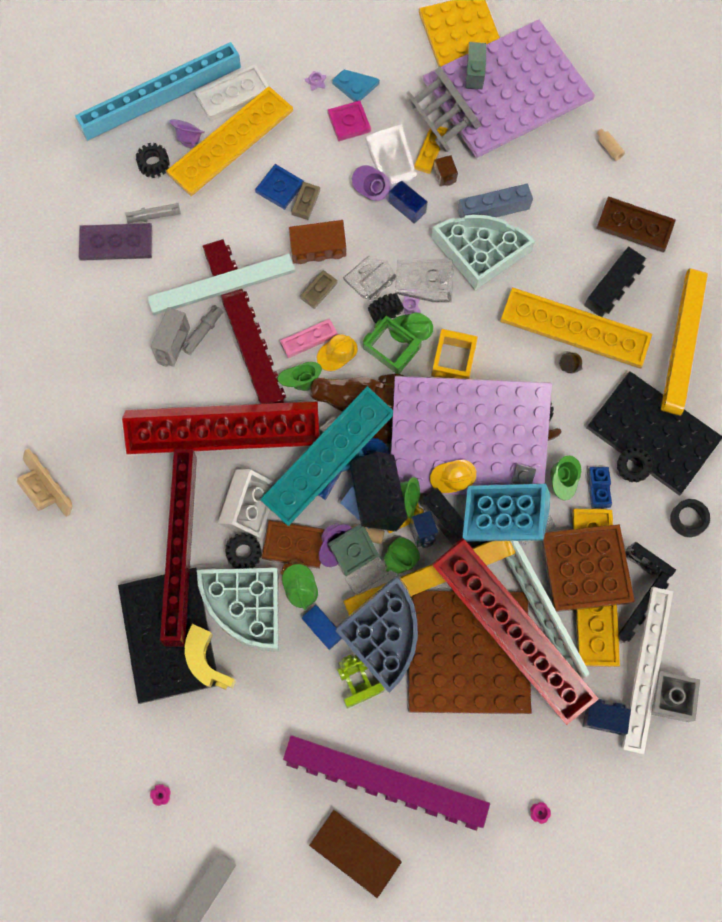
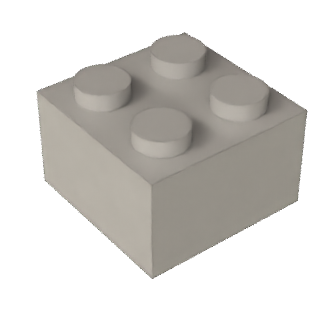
[651,671,700,722]

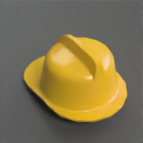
[317,334,358,371]
[430,459,477,493]

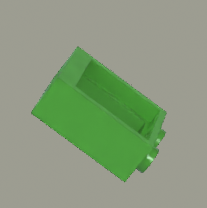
[363,315,422,374]

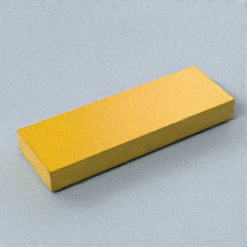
[414,126,448,174]

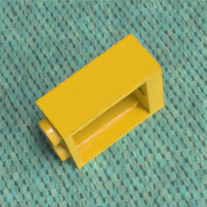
[431,329,478,379]

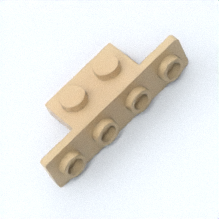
[17,449,72,517]

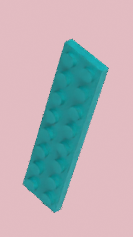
[260,386,393,526]

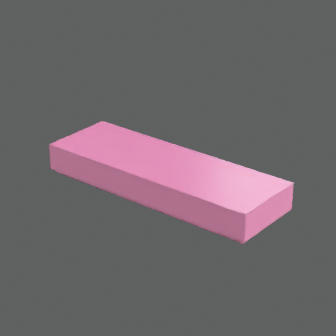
[280,319,338,358]

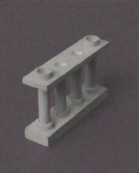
[407,66,481,152]

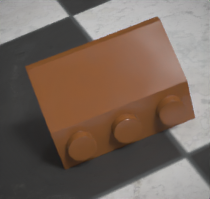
[289,220,346,264]

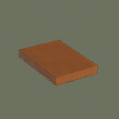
[262,520,325,569]

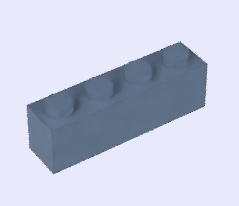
[457,183,533,218]

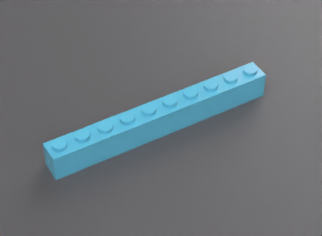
[75,42,241,141]

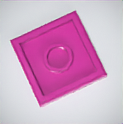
[328,100,371,141]

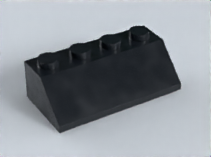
[350,452,408,532]

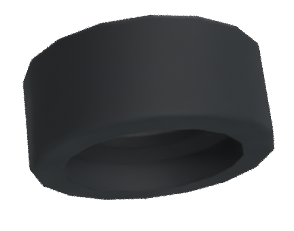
[670,499,710,537]

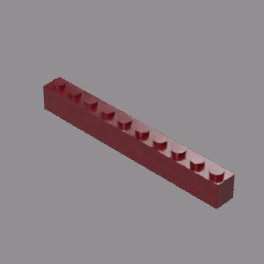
[203,239,286,404]
[160,449,197,647]

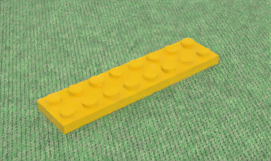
[166,86,293,196]
[500,287,652,369]
[572,509,620,667]

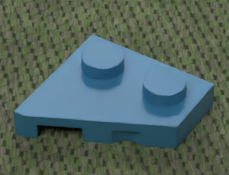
[332,69,380,102]

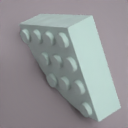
[431,215,535,290]
[197,568,279,652]

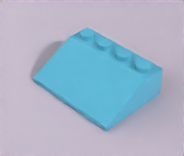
[463,484,550,541]

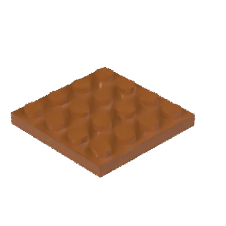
[542,524,635,612]

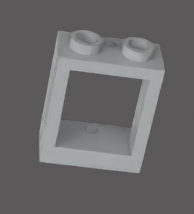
[151,307,190,367]

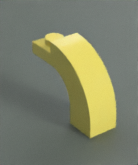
[185,624,236,690]

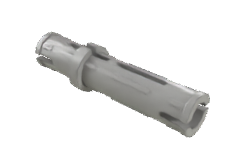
[125,203,181,224]
[181,305,223,355]

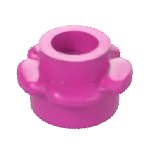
[150,784,171,806]
[530,802,551,824]

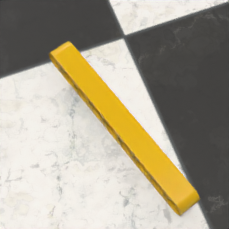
[661,268,708,416]
[343,541,516,615]

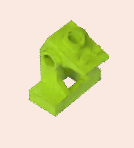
[337,654,385,709]

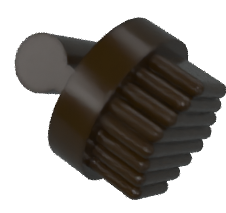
[559,352,583,373]

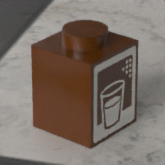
[433,155,458,187]

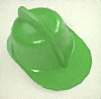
[389,312,433,343]
[278,361,322,391]
[550,455,582,501]
[400,477,420,519]
[384,538,420,574]
[282,564,318,610]

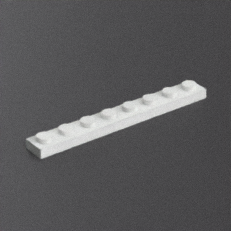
[622,587,673,754]

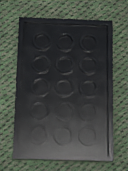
[586,371,722,496]
[118,568,217,704]

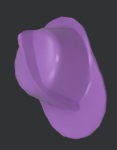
[169,119,205,148]
[352,165,390,201]
[319,523,352,567]

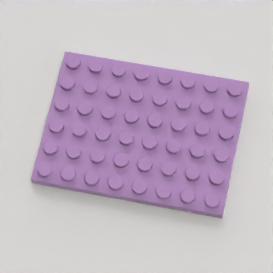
[423,19,595,158]
[391,376,552,495]

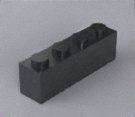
[584,246,646,317]
[421,488,482,548]

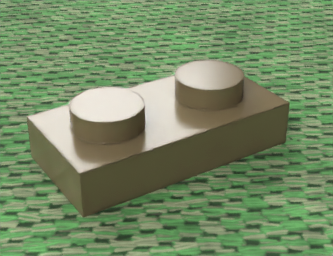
[291,182,320,220]
[300,270,337,309]

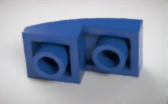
[589,467,612,508]
[302,605,342,650]

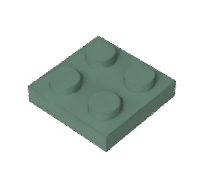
[328,524,380,577]

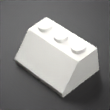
[217,469,275,538]

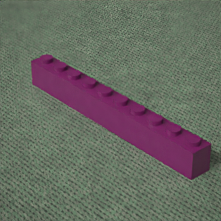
[283,735,491,831]

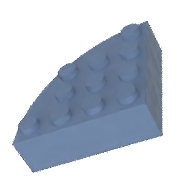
[335,574,418,693]

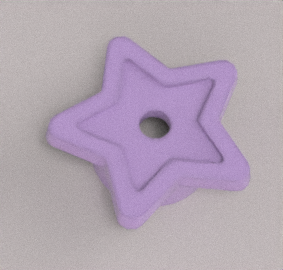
[305,71,326,91]
[402,295,421,315]

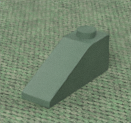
[465,42,486,89]

